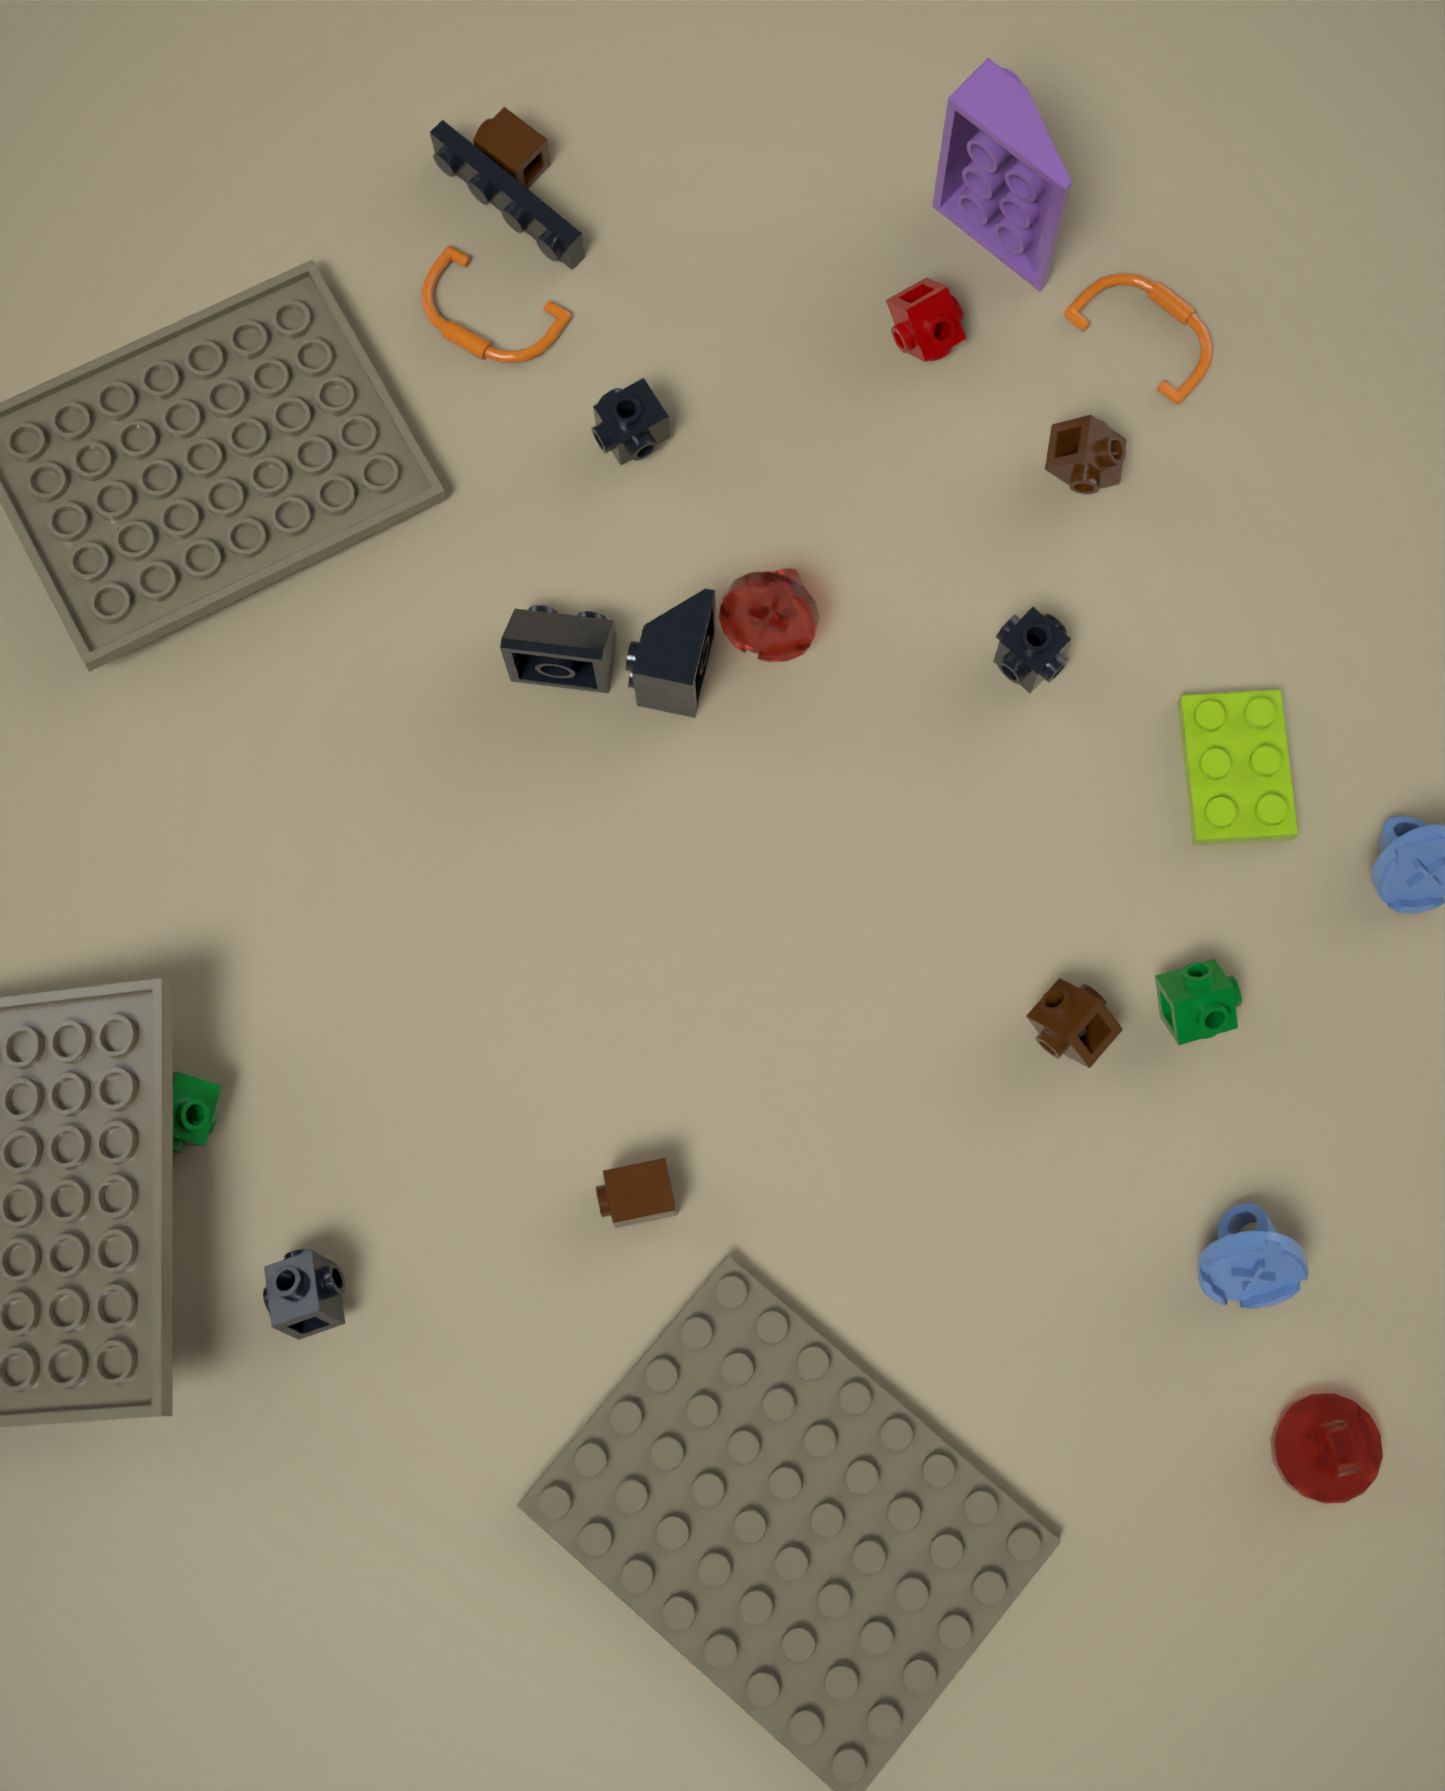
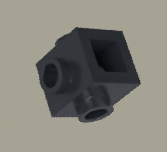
[591,378,671,465]
[993,607,1071,694]
[263,1249,346,1340]

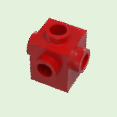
[886,277,966,362]

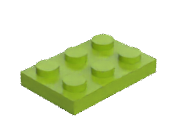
[1177,690,1298,845]

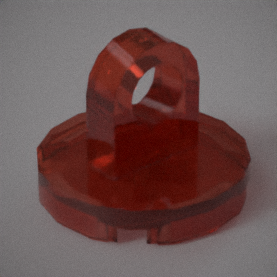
[719,568,820,662]
[1270,1393,1383,1504]

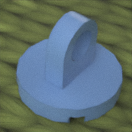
[1371,816,1445,913]
[1197,1203,1309,1309]

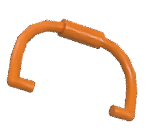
[421,246,571,363]
[1064,273,1213,404]

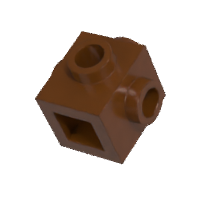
[1045,415,1126,494]
[1026,978,1123,1068]

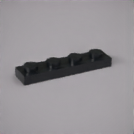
[430,120,585,270]

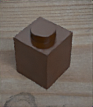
[473,107,551,189]
[596,1158,677,1228]

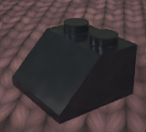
[625,588,717,718]
[500,605,617,693]

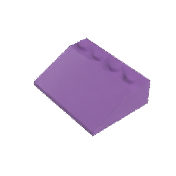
[932,58,1072,292]

